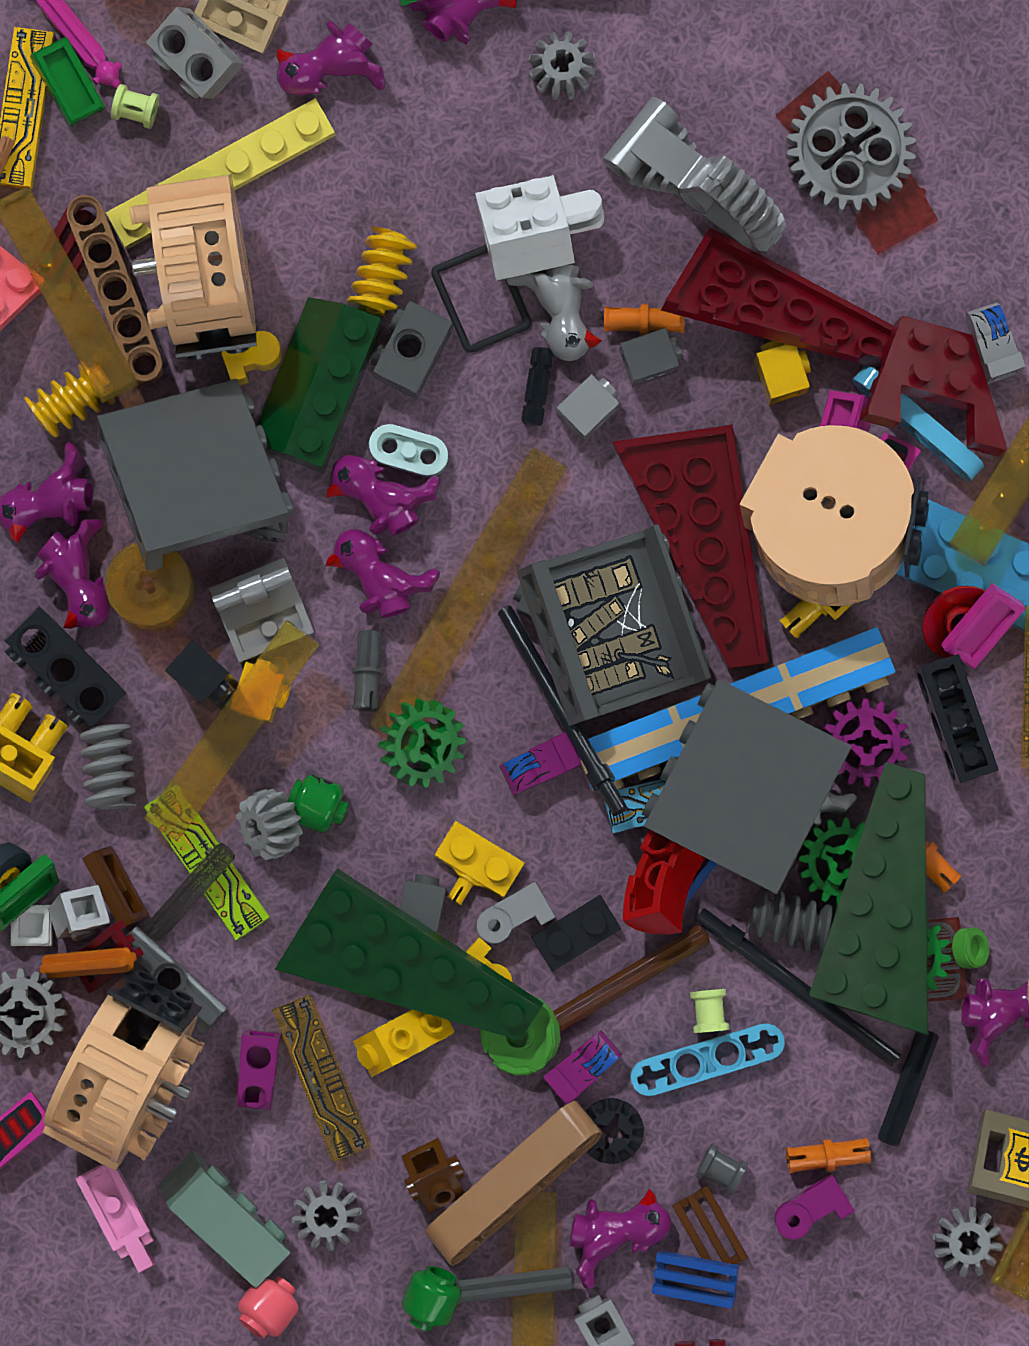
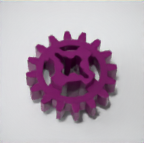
[823,699,910,788]

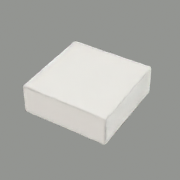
[11,905,53,946]

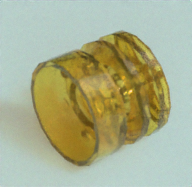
[105,543,197,632]

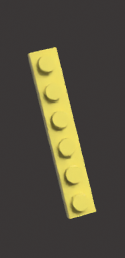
[106,98,336,250]

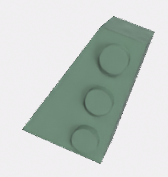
[158,1150,291,1288]

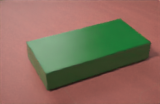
[30,36,105,127]
[0,854,60,932]

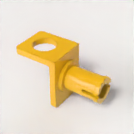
[779,600,852,639]

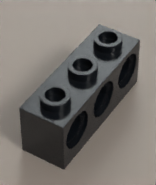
[4,605,126,728]
[164,640,239,713]
[915,654,999,786]

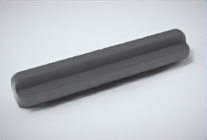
[455,1267,575,1303]

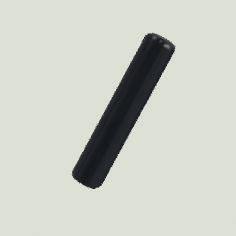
[878,1030,939,1146]

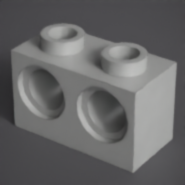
[146,7,245,99]

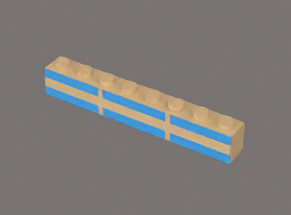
[574,627,896,792]

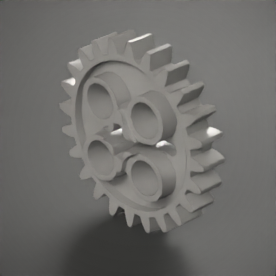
[785,83,916,214]

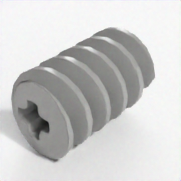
[80,724,136,810]

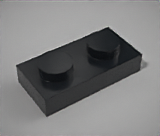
[531,894,621,972]

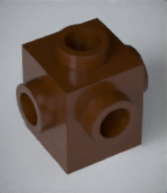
[401,1138,466,1214]

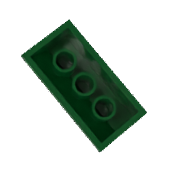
[257,297,383,474]

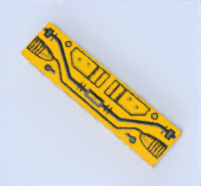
[0,27,55,190]

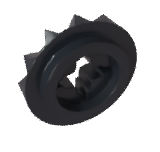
[585,1098,644,1164]

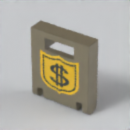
[967,1109,1029,1208]

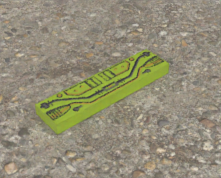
[144,784,270,941]

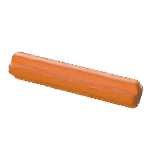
[39,947,137,978]

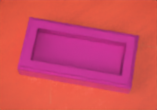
[941,583,1026,669]

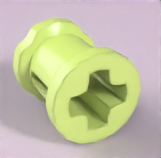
[111,84,160,129]
[689,989,730,1033]

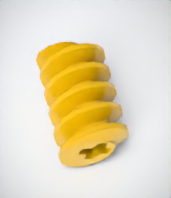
[347,226,417,316]
[24,356,115,438]

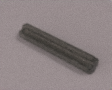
[144,843,235,942]

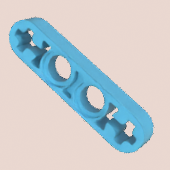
[852,365,984,482]
[630,1023,785,1096]

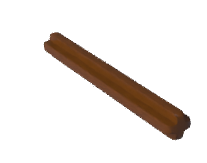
[553,925,710,1032]

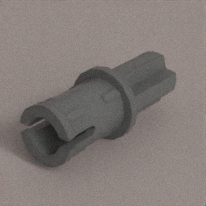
[352,630,384,712]

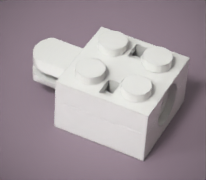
[475,175,604,281]

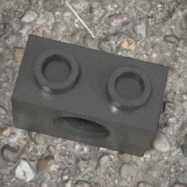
[370,301,453,399]

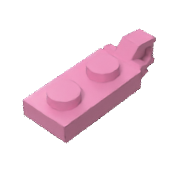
[75,1164,156,1273]

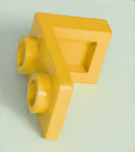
[353,1009,454,1077]

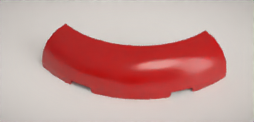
[622,830,705,935]

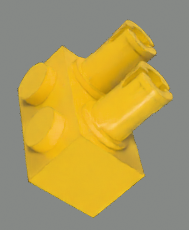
[0,693,68,803]

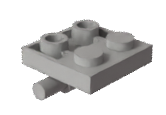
[209,558,315,664]

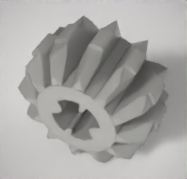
[529,31,596,100]
[236,788,303,860]
[292,1180,362,1251]
[932,1206,1003,1277]

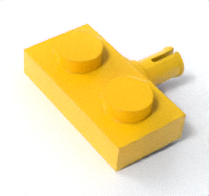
[434,821,525,906]

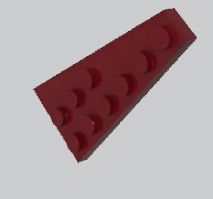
[661,227,893,369]
[613,424,769,670]

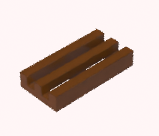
[82,846,149,928]
[672,1185,748,1278]

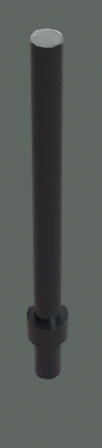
[498,606,628,816]
[695,908,901,1067]

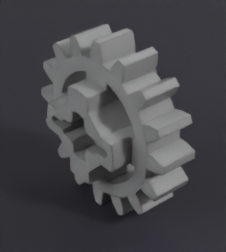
[0,969,67,1058]

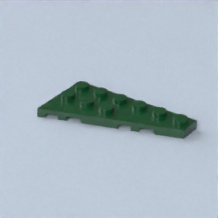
[809,762,928,1036]
[274,869,544,1040]

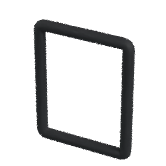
[431,244,532,353]

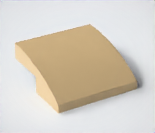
[194,0,291,54]

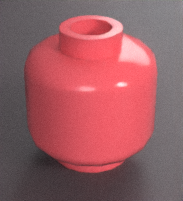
[238,1276,299,1340]

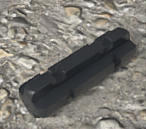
[521,347,553,426]

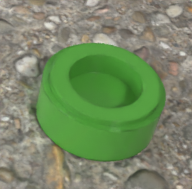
[952,927,989,969]

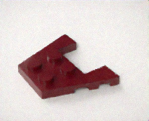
[860,316,1007,457]

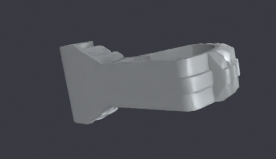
[602,96,787,252]

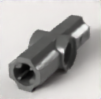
[126,926,228,1034]

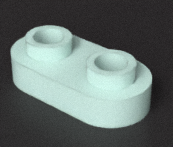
[369,424,448,478]

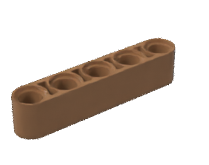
[66,195,165,385]
[425,1101,603,1266]

